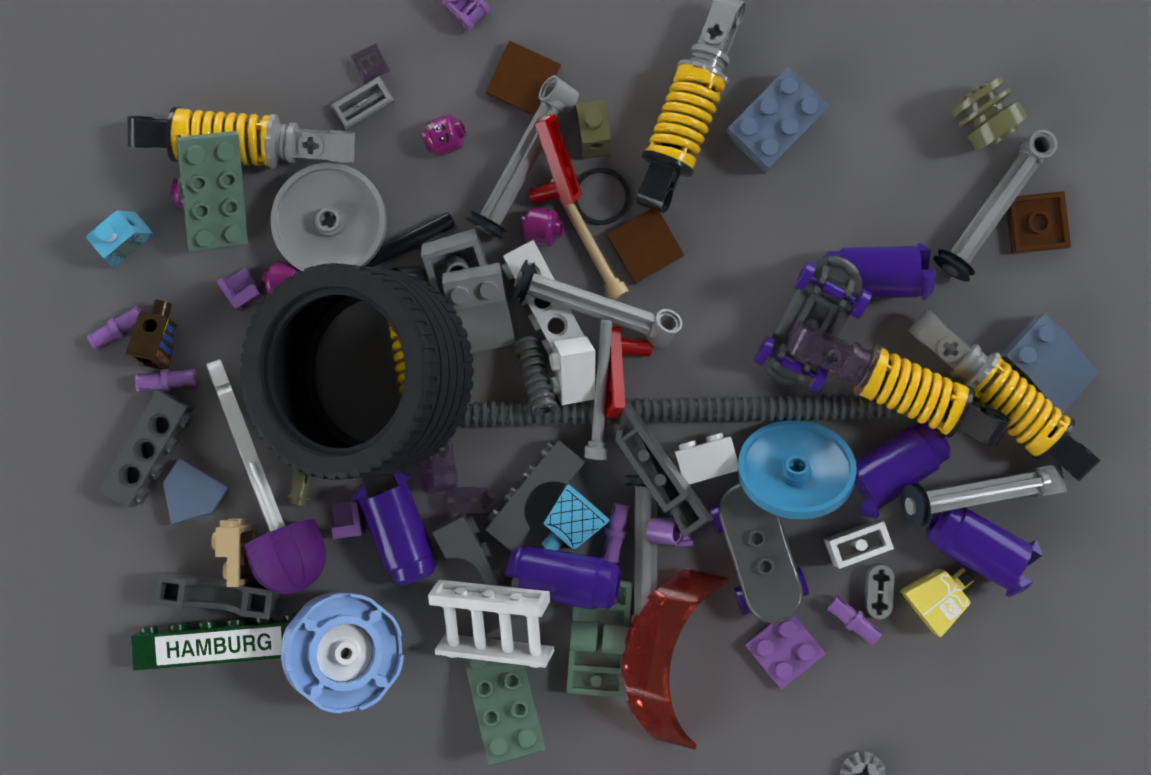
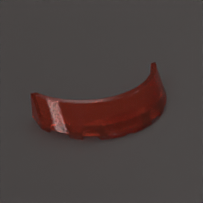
[621,568,729,750]

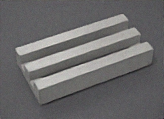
[331,76,395,131]

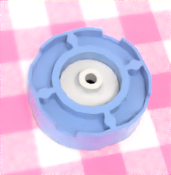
[281,591,404,713]

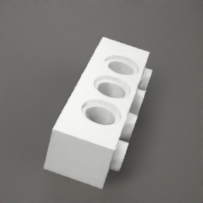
[501,240,584,355]

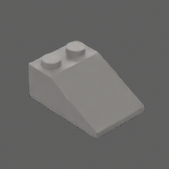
[421,228,488,296]
[442,262,516,353]

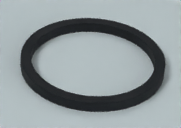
[574,168,630,225]

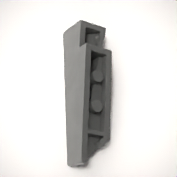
[616,403,714,537]

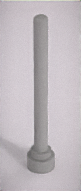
[584,319,612,460]

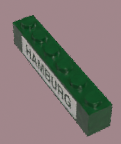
[131,613,297,671]

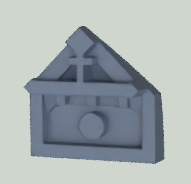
[163,458,229,526]

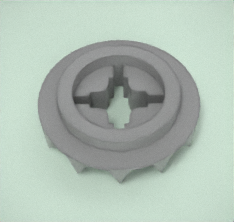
[840,752,886,775]

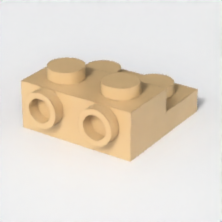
[211,518,255,587]

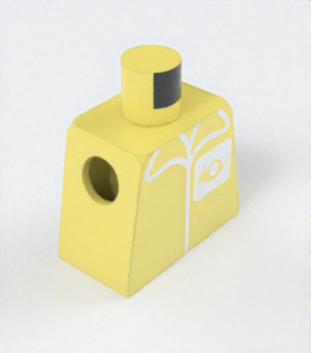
[899,568,974,637]

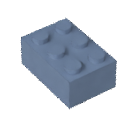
[725,66,830,174]

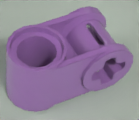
[441,0,492,32]
[647,515,693,546]

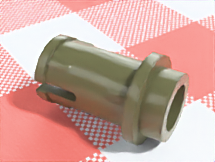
[287,469,311,506]

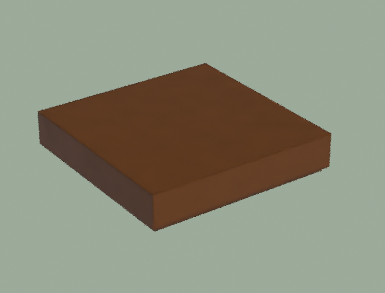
[486,41,561,116]
[1007,191,1071,254]
[607,209,685,284]

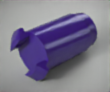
[822,243,936,300]
[854,422,951,519]
[351,471,436,586]
[926,508,1042,597]
[506,546,621,610]

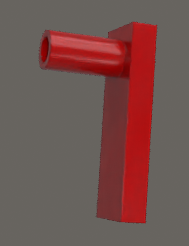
[529,113,582,206]
[605,327,652,418]

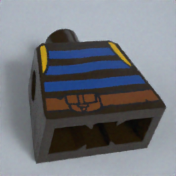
[126,300,177,370]

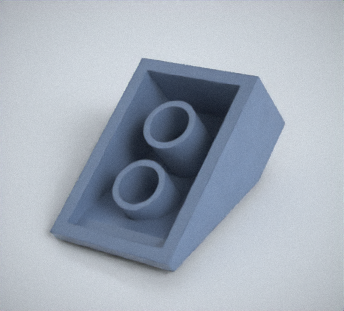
[1000,314,1099,414]

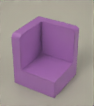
[217,268,265,312]
[331,500,366,539]

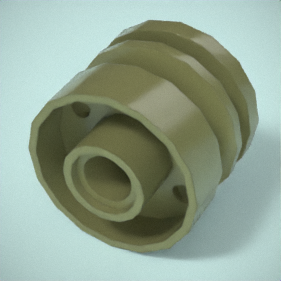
[949,76,1029,152]

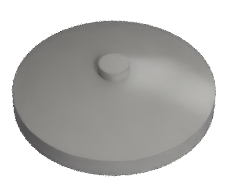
[271,163,387,271]

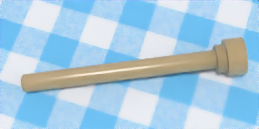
[550,178,629,300]

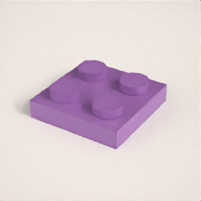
[744,615,826,690]

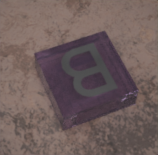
[351,44,390,83]

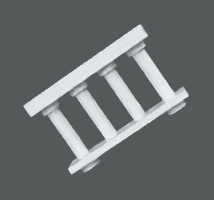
[428,580,554,668]

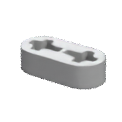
[864,564,894,619]

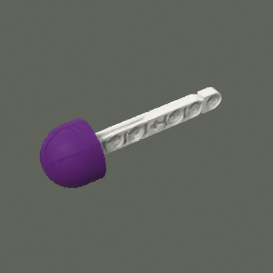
[206,359,326,594]

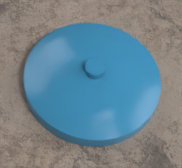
[738,420,857,519]

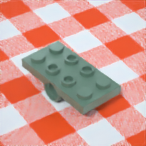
[176,131,248,252]
[566,580,633,698]
[463,636,546,766]

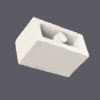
[549,336,595,405]
[673,433,738,484]
[823,519,894,569]

